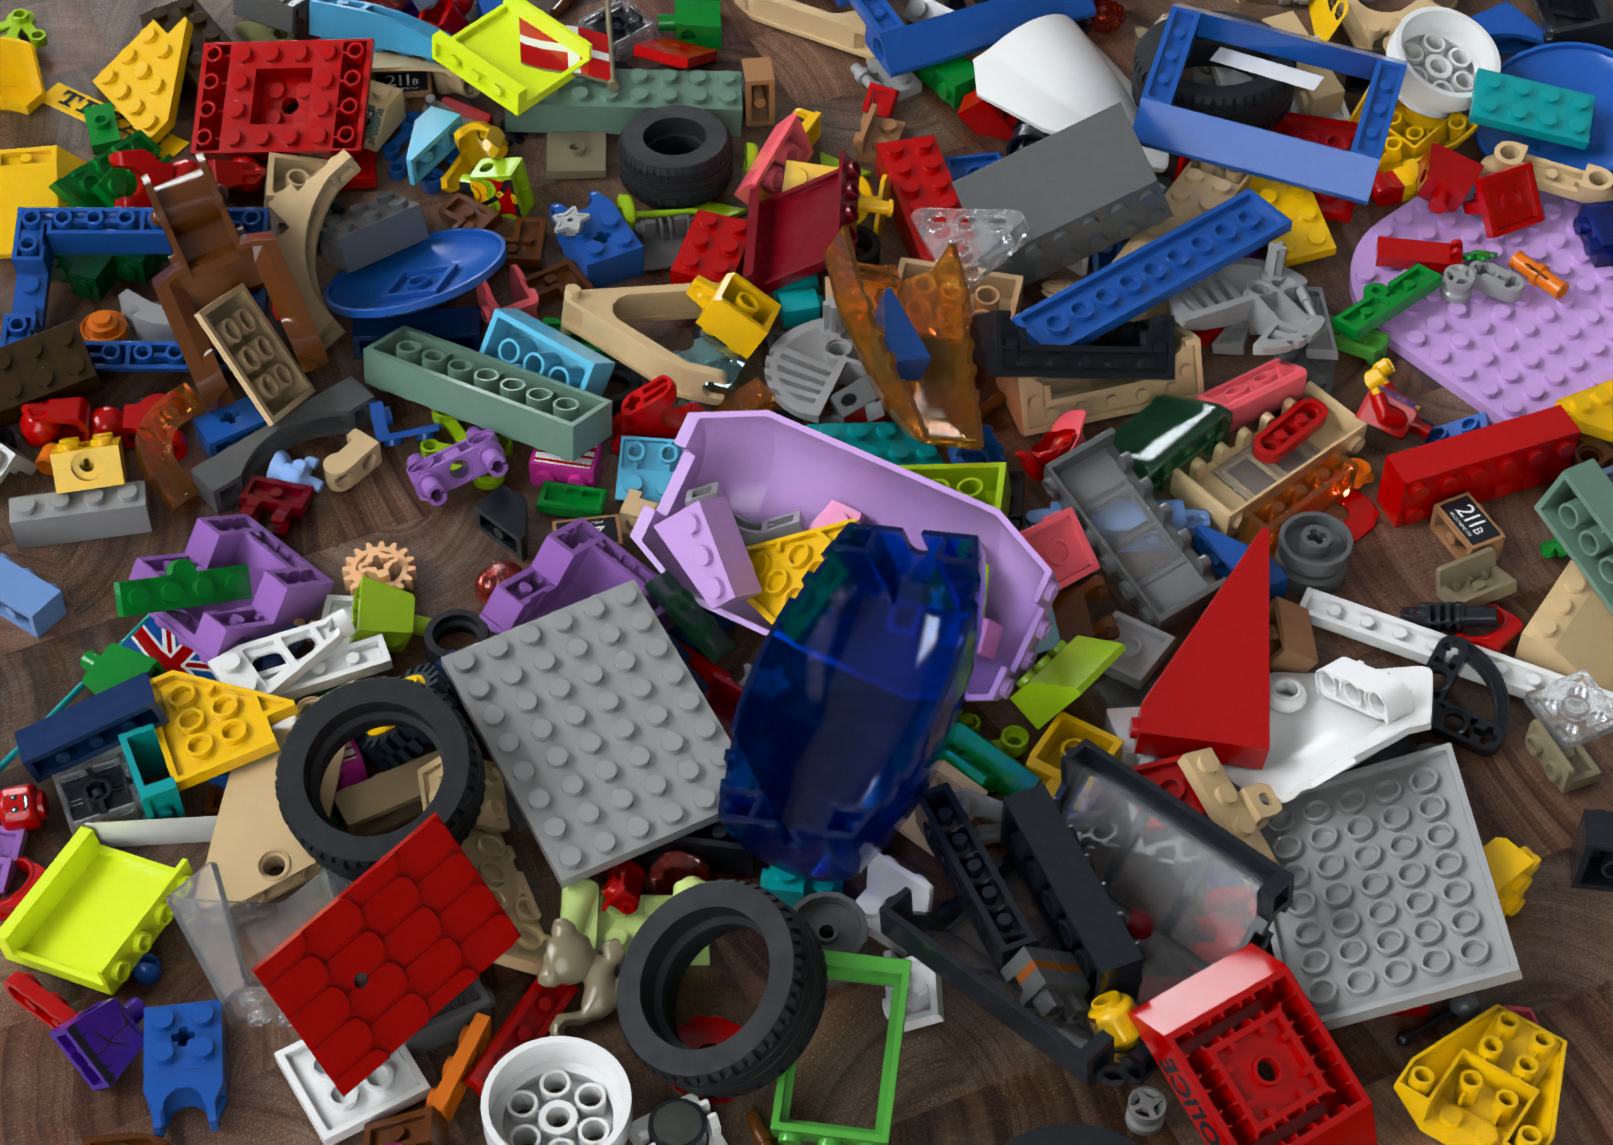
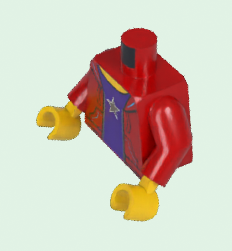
[1355,358,1435,440]

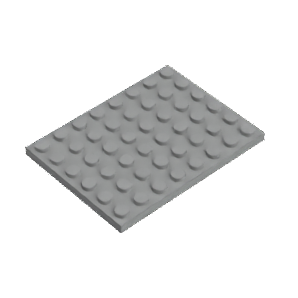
[441,579,762,889]
[1260,742,1523,1030]

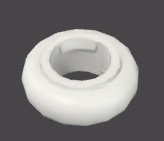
[1270,677,1307,713]

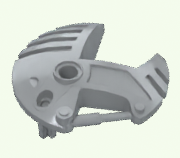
[1168,241,1326,355]
[764,296,925,423]

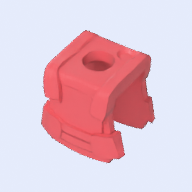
[476,264,539,324]

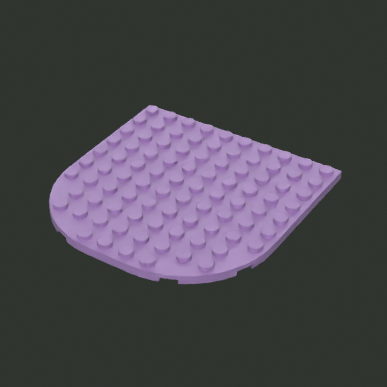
[1349,175,1613,424]

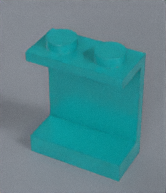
[118,723,186,820]

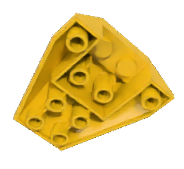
[1348,85,1479,172]
[0,145,87,259]
[1393,1003,1567,1145]

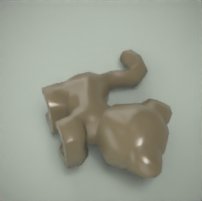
[538,918,625,1036]

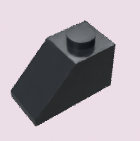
[474,484,528,562]

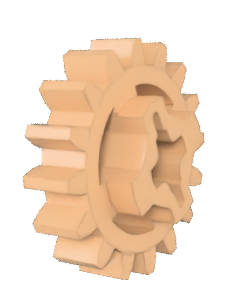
[342,541,417,596]

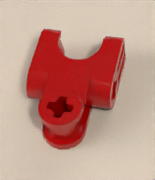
[611,375,708,457]

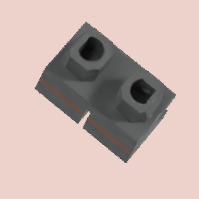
[1000,946,1091,1024]

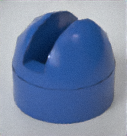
[131,952,163,985]

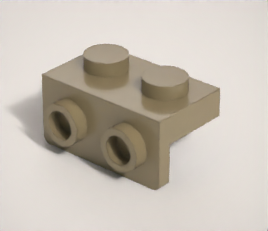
[1436,546,1517,606]
[1525,719,1602,794]

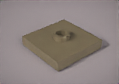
[546,131,606,179]

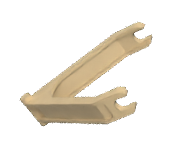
[734,0,875,63]
[1328,0,1458,53]
[560,282,728,405]

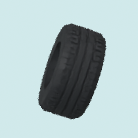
[618,105,733,209]

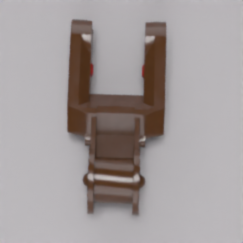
[140,151,330,413]

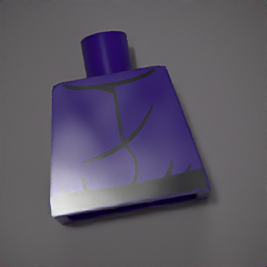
[49,997,147,1091]

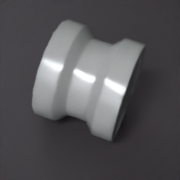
[1440,264,1476,304]
[1125,1086,1167,1136]

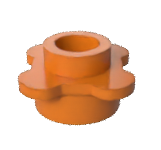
[1336,458,1375,489]

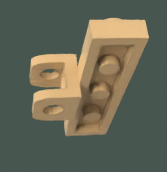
[1177,747,1282,886]

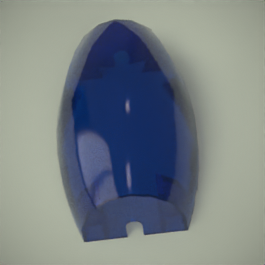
[718,522,986,882]

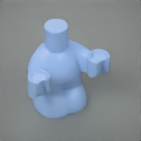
[267,450,325,493]

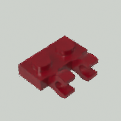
[239,474,315,538]

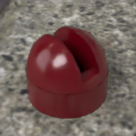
[1128,907,1155,940]

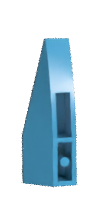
[309,0,453,62]

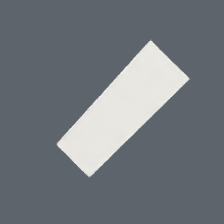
[1210,47,1324,91]

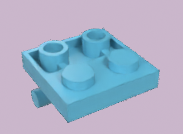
[615,435,684,503]

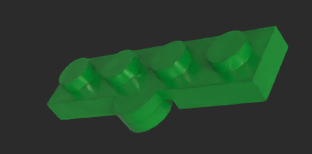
[1333,263,1442,341]
[113,559,252,617]

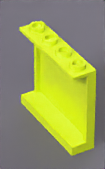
[432,0,592,116]
[0,826,198,996]

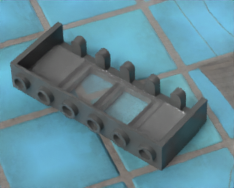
[1042,427,1226,632]

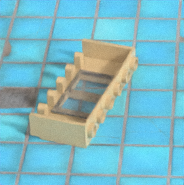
[1169,380,1367,537]

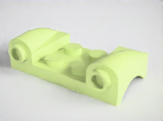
[560,876,710,965]

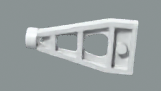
[207,609,355,696]

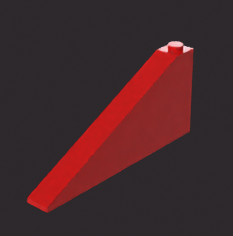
[1129,527,1270,770]

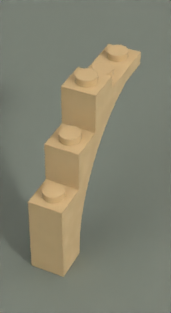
[266,149,361,350]

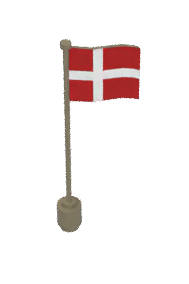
[519,0,619,92]

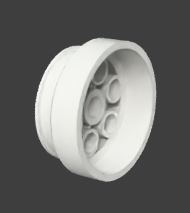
[1386,6,1501,119]
[480,1036,633,1145]

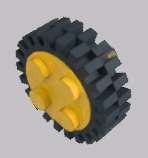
[354,664,459,769]

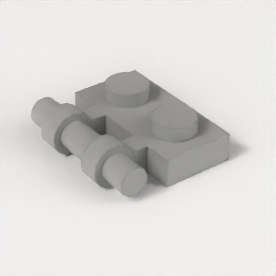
[850,57,922,102]

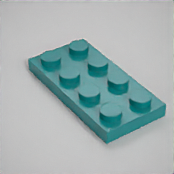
[1468,68,1595,150]
[806,421,945,465]

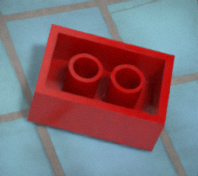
[670,210,747,284]

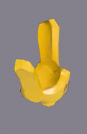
[440,121,508,193]

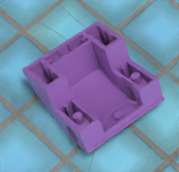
[129,514,335,665]
[479,517,686,634]

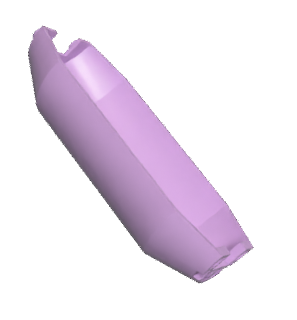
[630,410,1060,703]

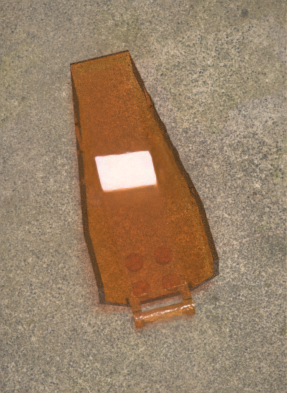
[824,226,984,450]

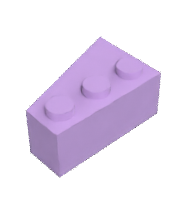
[653,496,762,610]

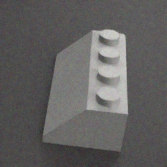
[9,479,152,550]

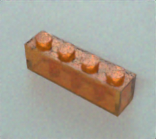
[1238,447,1358,553]

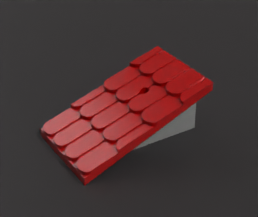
[252,812,522,1097]

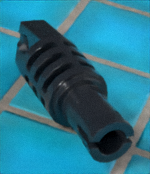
[1400,601,1498,632]

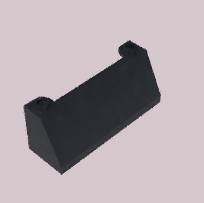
[1531,0,1613,50]
[966,310,1175,381]

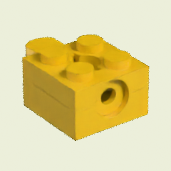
[50,432,127,494]

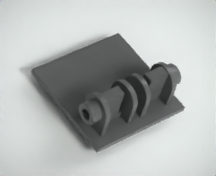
[634,213,694,272]

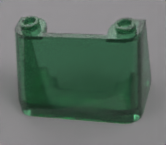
[1114,393,1233,501]

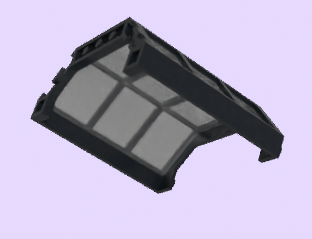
[879,738,1294,1086]

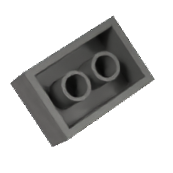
[318,191,430,273]

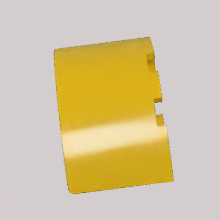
[0,37,47,115]

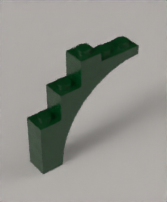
[51,254,172,302]

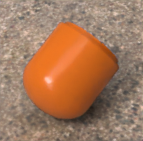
[35,442,58,476]

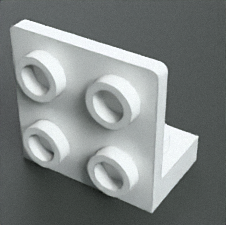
[855,850,934,958]

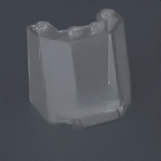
[166,862,339,1027]

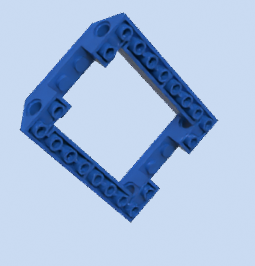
[834,0,1096,78]
[1133,2,1408,205]
[0,207,271,372]

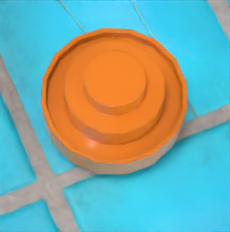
[80,310,129,341]

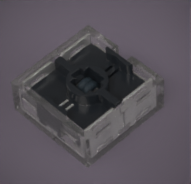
[577,0,659,61]
[52,752,146,837]

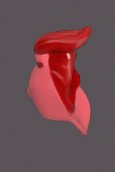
[1015,410,1088,482]

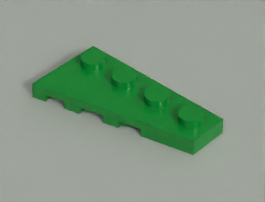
[48,129,163,207]

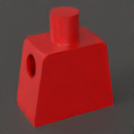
[1416,141,1484,214]

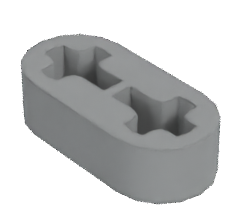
[1469,260,1525,303]

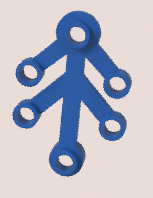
[382,111,459,195]

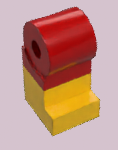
[1370,158,1419,207]

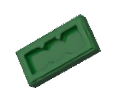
[83,102,121,153]
[536,480,609,518]

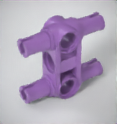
[407,425,508,506]

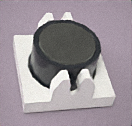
[629,1093,728,1145]

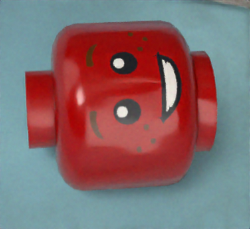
[0,783,50,831]

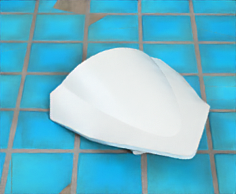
[973,14,1169,173]
[1221,657,1433,803]

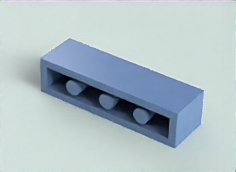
[0,553,67,639]

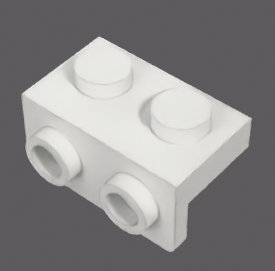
[882,950,944,1032]

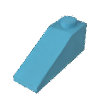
[406,106,462,186]

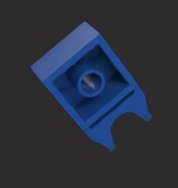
[549,190,645,289]
[143,999,229,1137]

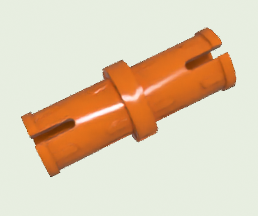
[1508,250,1569,300]

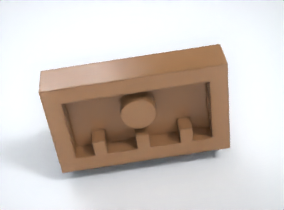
[853,103,906,165]

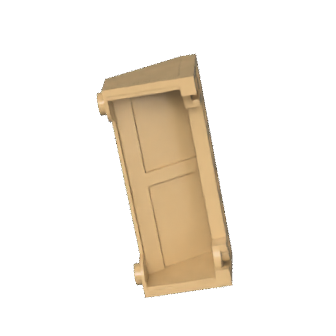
[996,321,1204,436]

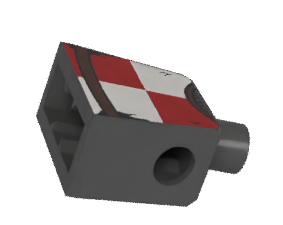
[818,371,895,424]

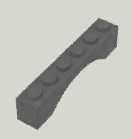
[191,376,375,514]

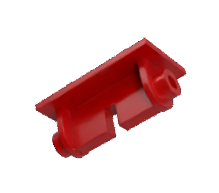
[601,859,645,914]

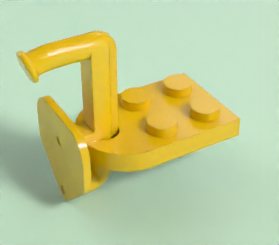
[782,160,894,236]

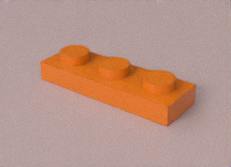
[425,1012,493,1125]

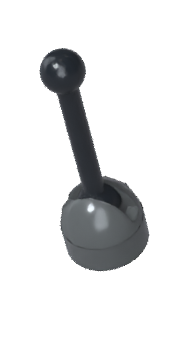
[1396,992,1481,1047]

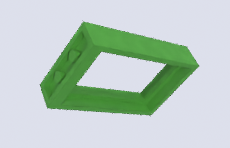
[770,949,911,1145]

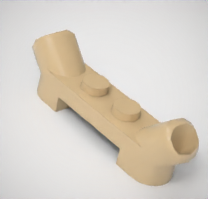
[1480,141,1613,217]

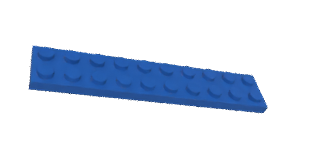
[1011,188,1292,345]

